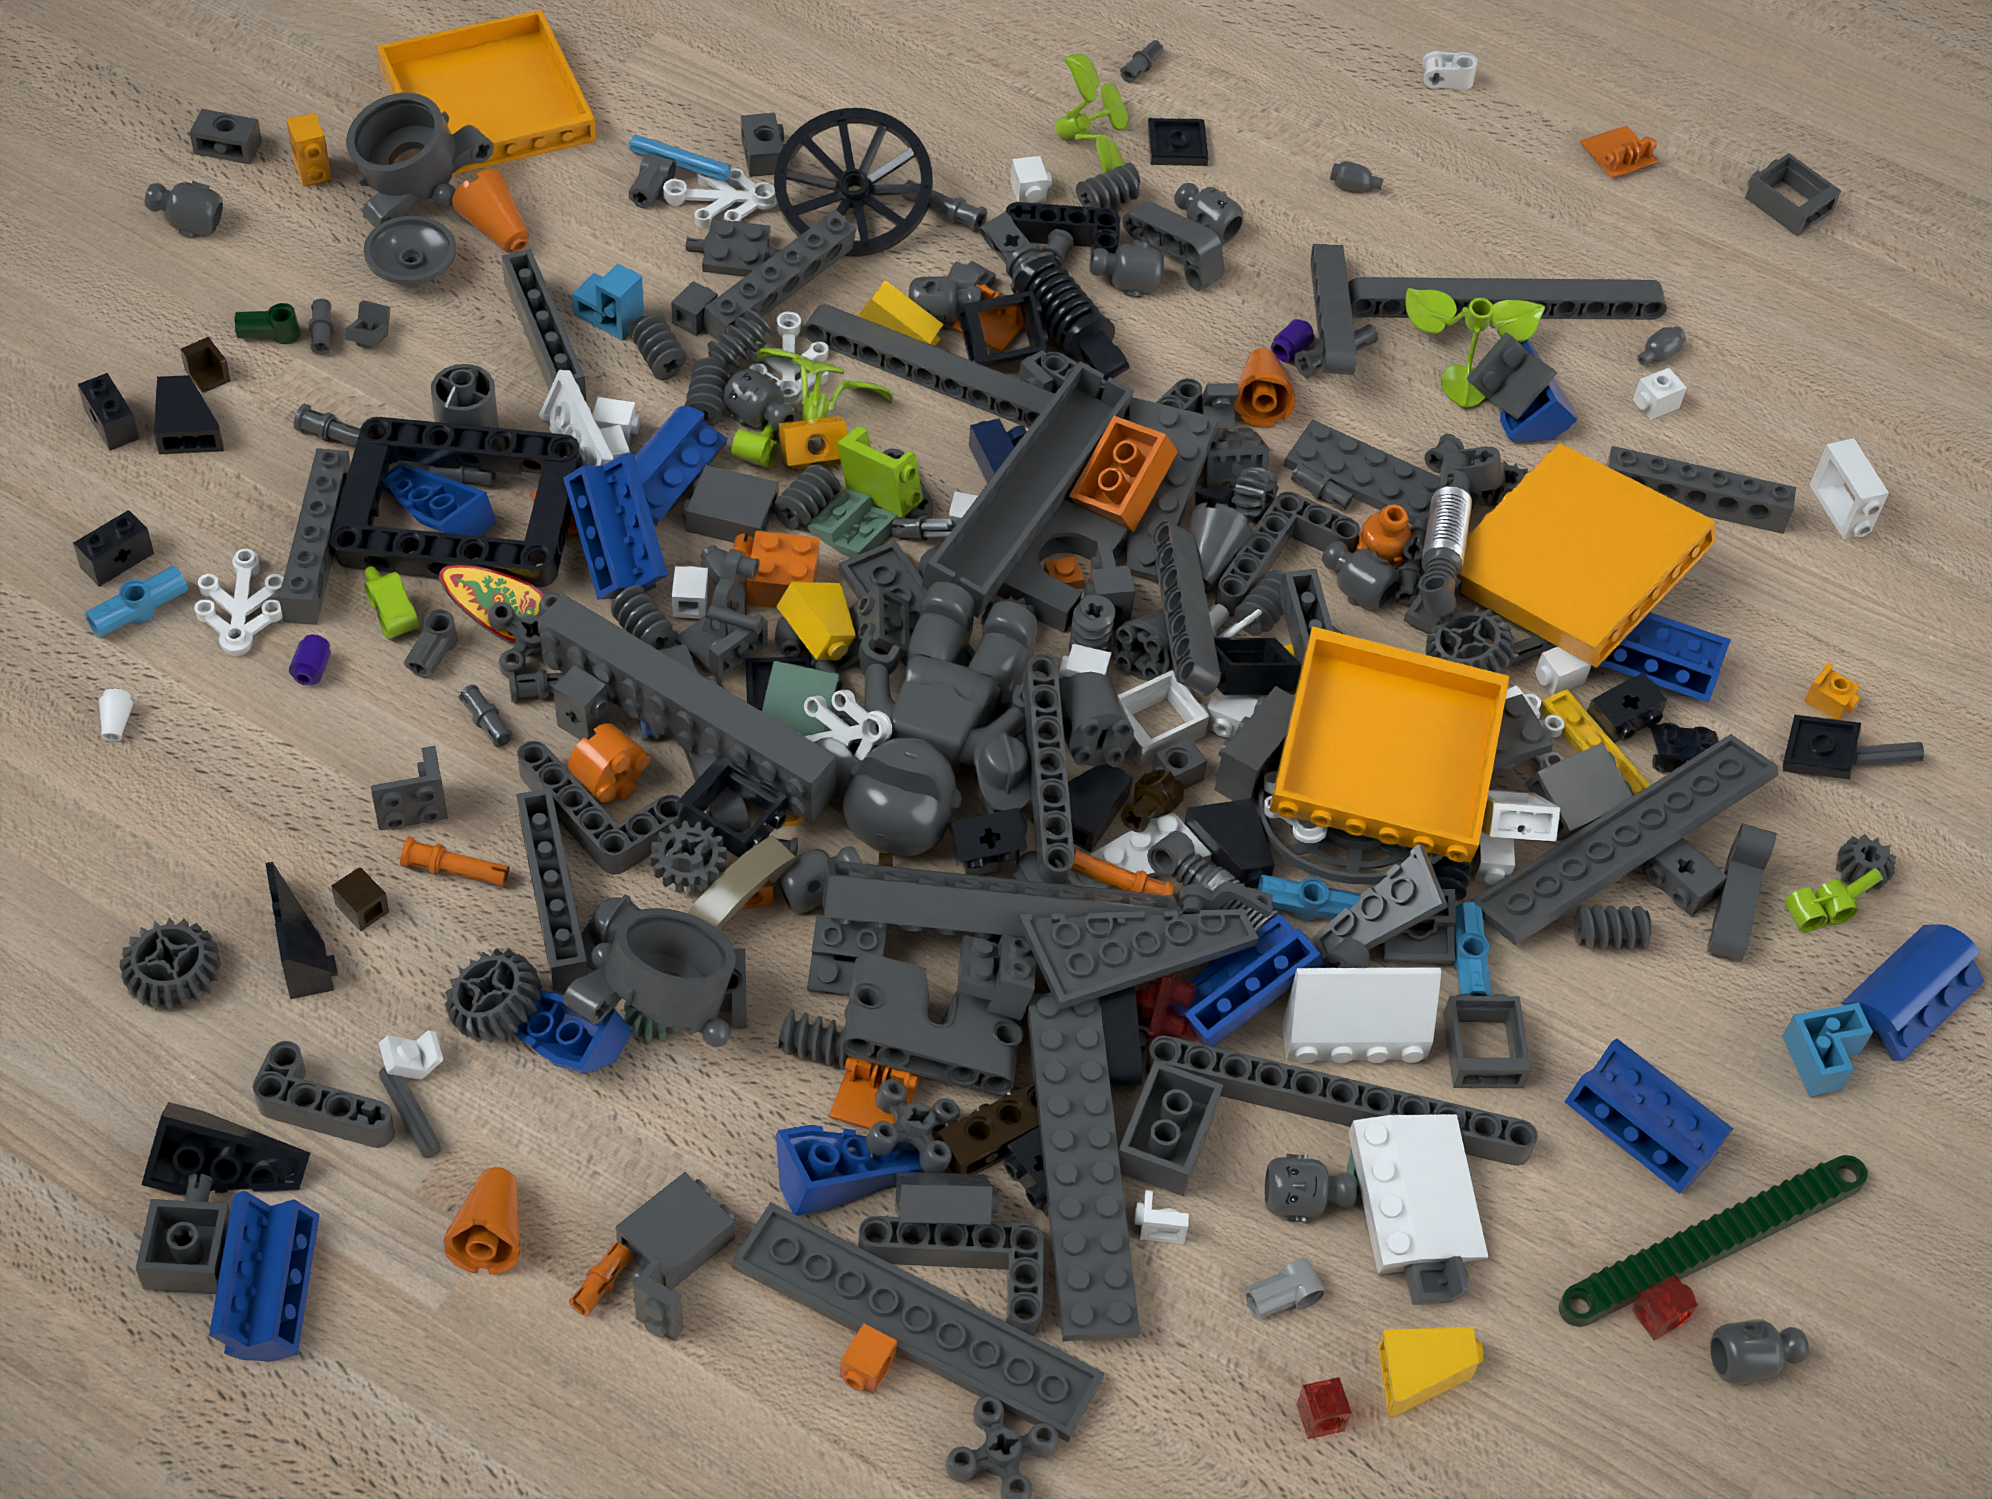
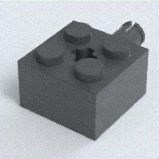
[136,1174,231,1293]

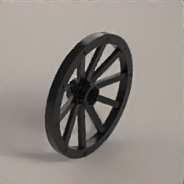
[774,108,933,257]

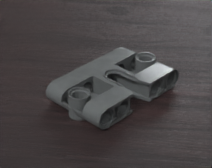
[842,954,1023,1096]

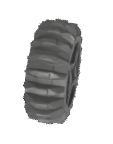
[1425,607,1514,673]
[119,917,221,1012]
[444,949,542,1043]

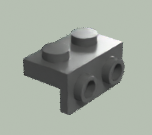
[632,1257,683,1341]

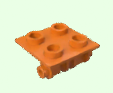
[1580,125,1658,178]
[950,284,1025,352]
[829,1056,921,1130]

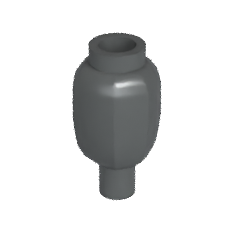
[1330,161,1383,192]
[1637,326,1686,365]
[700,545,728,586]
[775,616,805,657]

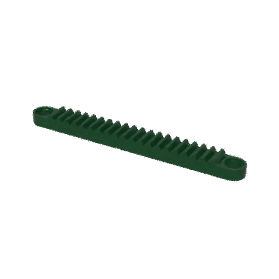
[1559,1155,1868,1327]

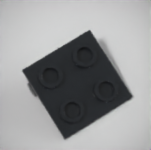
[1650,723,1719,772]

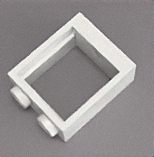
[1810,438,1889,540]
[1118,670,1209,767]
[1481,789,1560,841]

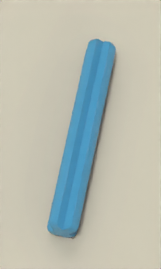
[629,135,732,181]

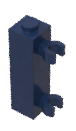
[969,418,1027,484]

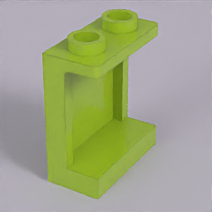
[837,426,923,518]

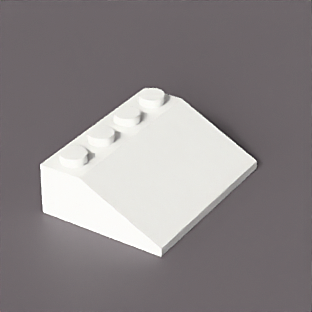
[1282,968,1441,1064]
[1348,1115,1488,1275]

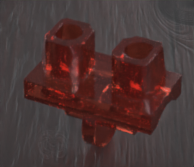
[1135,971,1197,1039]

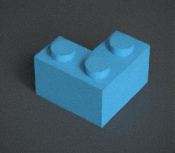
[572,263,644,341]
[1782,1003,1873,1097]

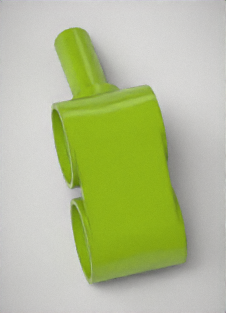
[731,422,778,469]
[364,566,420,639]
[1784,868,1883,933]

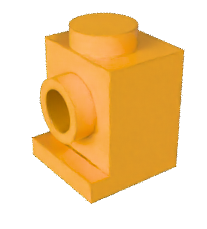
[1804,662,1861,720]

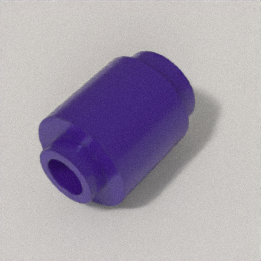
[1271,319,1315,362]
[289,634,331,685]

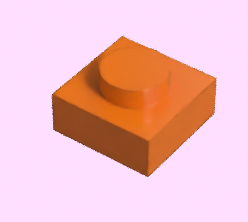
[1043,555,1085,589]

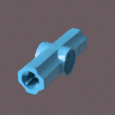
[84,566,189,637]
[1258,875,1361,922]
[1453,902,1492,996]

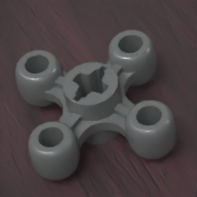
[488,593,561,678]
[866,1079,960,1173]
[946,1396,1059,1499]

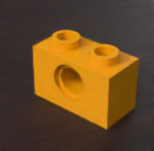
[286,113,332,186]
[779,416,847,469]

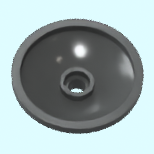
[364,215,456,285]

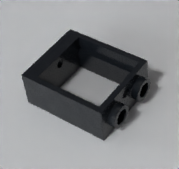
[957,290,1049,366]
[1214,637,1302,695]
[677,755,788,858]

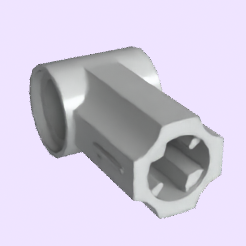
[1244,1258,1326,1320]

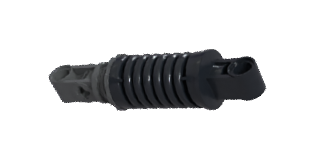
[980,212,1130,381]

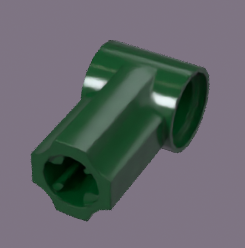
[234,303,301,344]

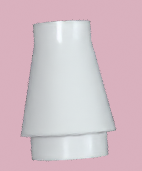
[98,689,134,742]

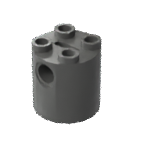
[431,364,499,428]
[1059,671,1134,766]

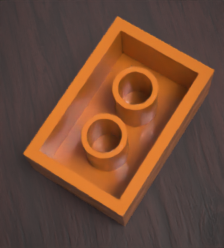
[1069,416,1178,532]

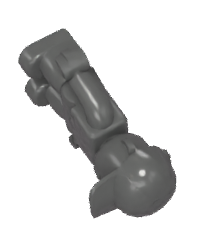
[843,581,1050,856]

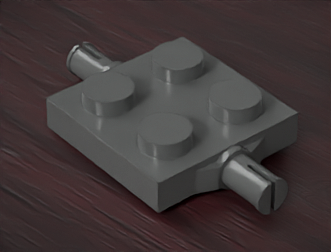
[686,218,782,277]

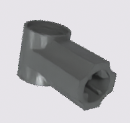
[629,153,676,209]
[404,609,458,678]

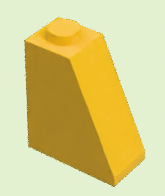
[857,280,943,346]
[776,582,856,660]
[1377,1326,1483,1417]

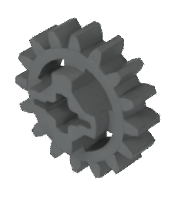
[650,821,727,893]

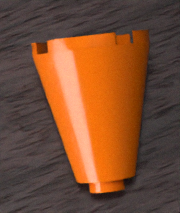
[451,169,529,252]
[1234,348,1295,427]
[444,1167,520,1275]

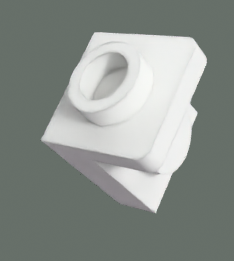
[379,1030,443,1080]
[1134,1190,1189,1244]

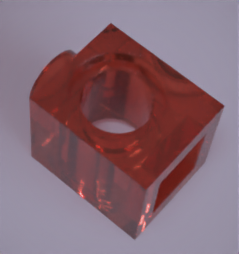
[1631,1274,1699,1340]
[1296,1377,1352,1439]

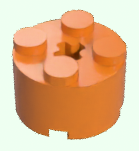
[568,723,650,803]

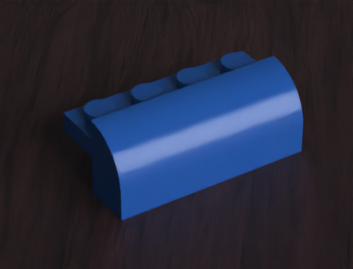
[634,406,728,526]
[563,453,668,600]
[1600,612,1731,703]
[1167,914,1323,1047]
[1841,924,1985,1061]
[1564,1038,1734,1194]
[209,1191,320,1361]

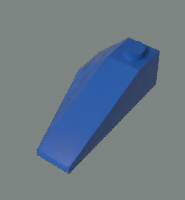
[1500,339,1578,442]
[386,462,497,537]
[510,990,632,1074]
[776,1125,926,1216]

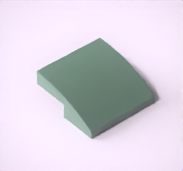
[807,488,899,558]
[762,661,840,736]

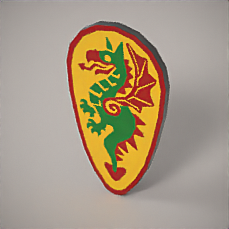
[439,565,549,644]

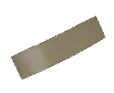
[688,835,797,931]

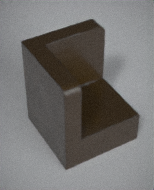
[180,337,231,393]
[331,867,389,932]

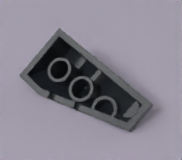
[265,862,338,999]
[141,1102,310,1195]

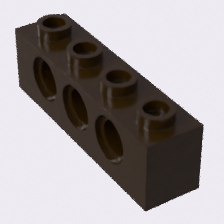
[937,1081,1039,1174]

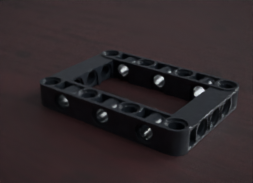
[329,417,584,587]

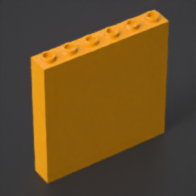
[376,9,596,175]
[1457,443,1716,668]
[1269,626,1510,863]

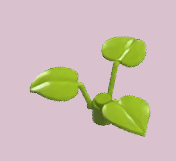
[1055,54,1129,174]
[1405,288,1545,408]
[756,348,893,421]

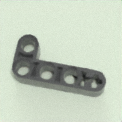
[1122,201,1224,291]
[1707,823,1777,962]
[253,1041,395,1148]

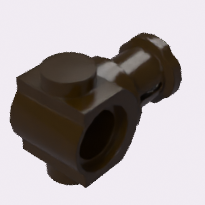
[1121,769,1184,833]

